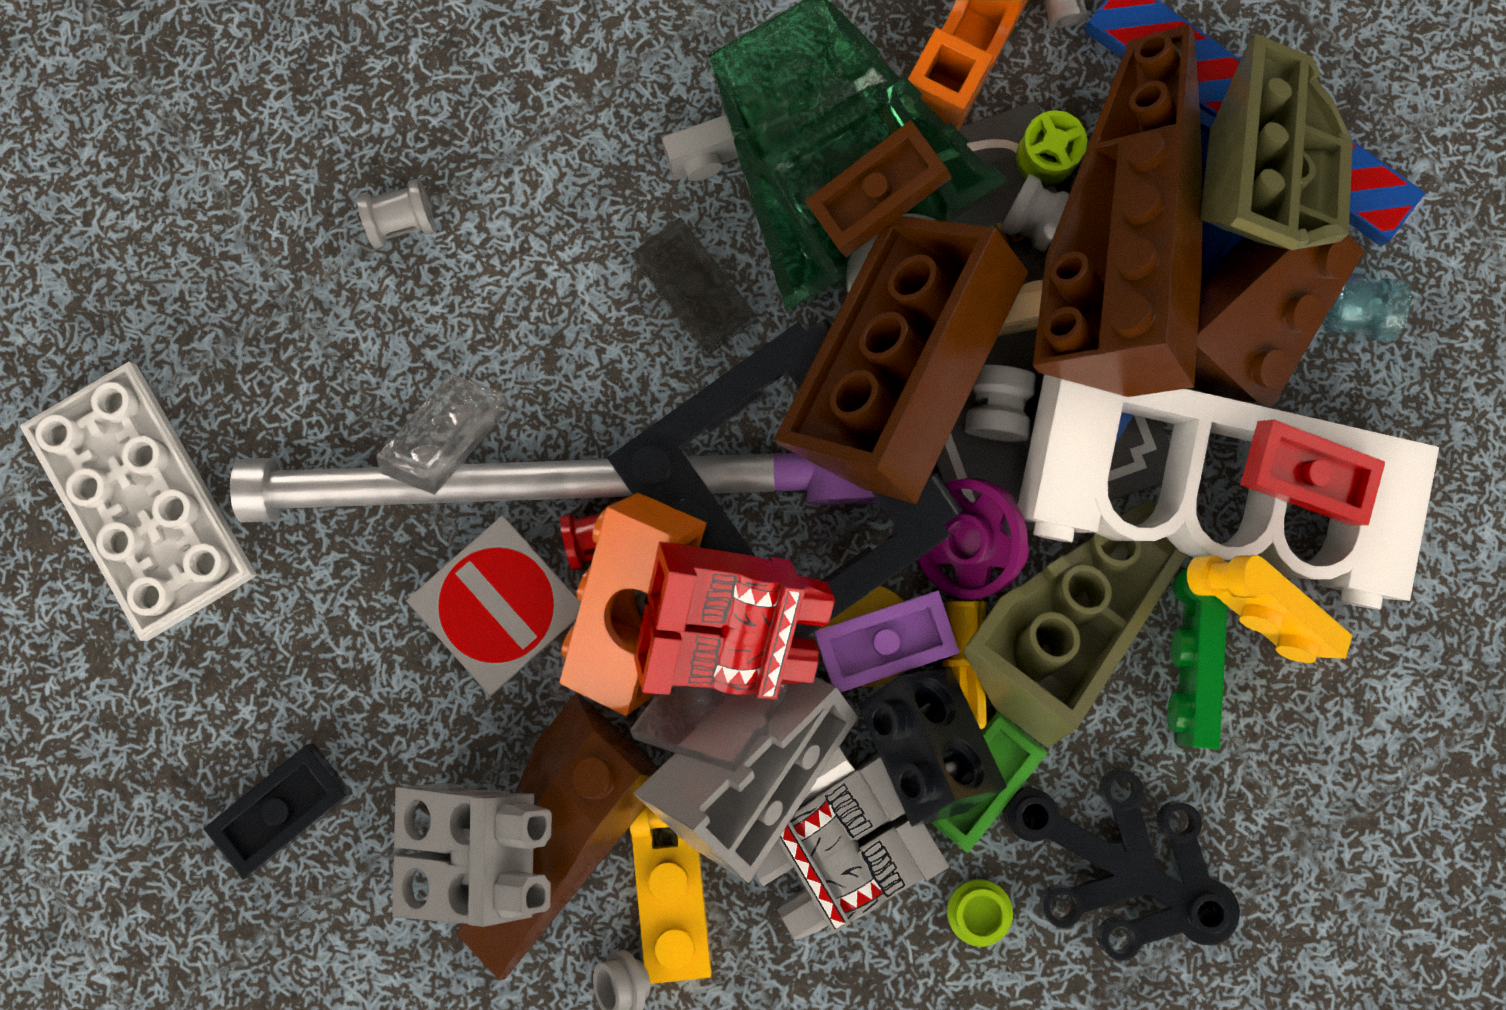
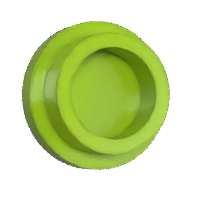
[947,879,1013,947]

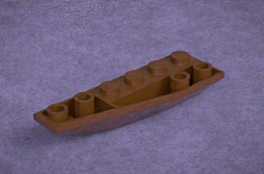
[1033,24,1203,397]

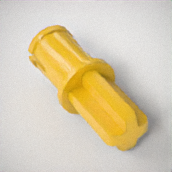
[941,601,987,730]

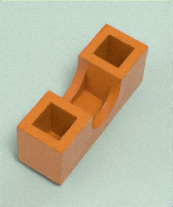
[900,0,1029,139]
[559,493,707,716]

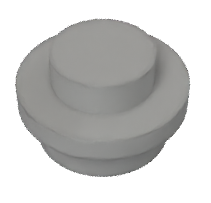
[593,950,650,1010]

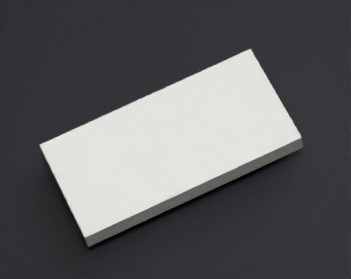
[20,361,257,641]

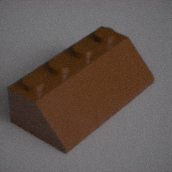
[774,216,1029,504]

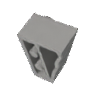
[633,677,858,883]

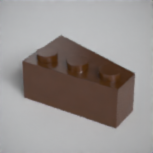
[1194,234,1365,408]

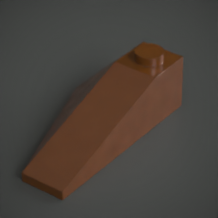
[457,693,659,980]

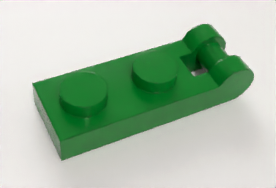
[1167,568,1227,750]

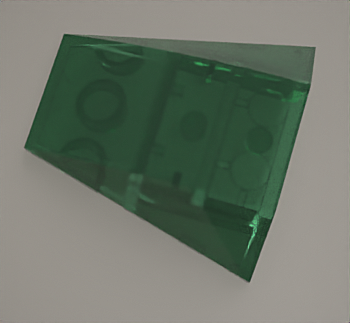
[708,0,1008,313]

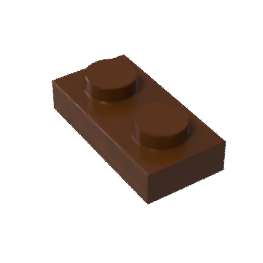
[805,120,952,257]

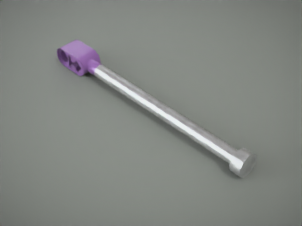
[230,453,879,522]

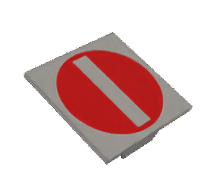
[406,515,581,697]

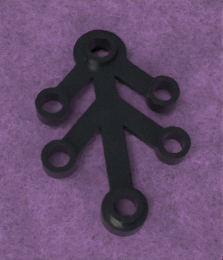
[1004,769,1240,961]

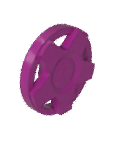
[917,478,1030,600]

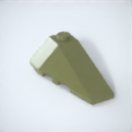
[963,498,1187,748]

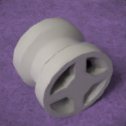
[999,174,1070,253]

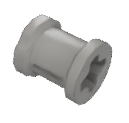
[357,178,436,249]

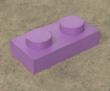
[813,590,960,692]

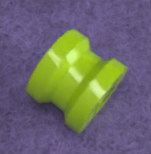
[1015,110,1088,187]

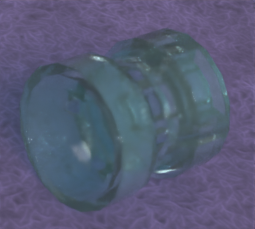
[1322,272,1411,343]

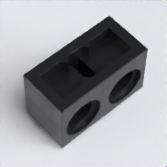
[858,668,1007,827]

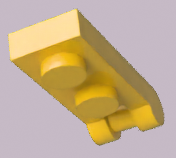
[1187,555,1353,663]
[630,806,712,984]

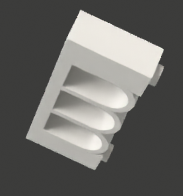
[1018,374,1439,610]

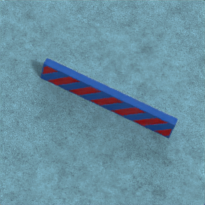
[1084,0,1425,247]

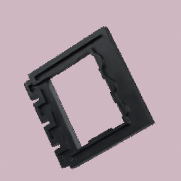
[607,318,964,638]

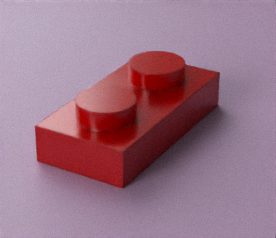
[1240,419,1385,526]

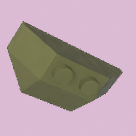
[1200,33,1353,250]

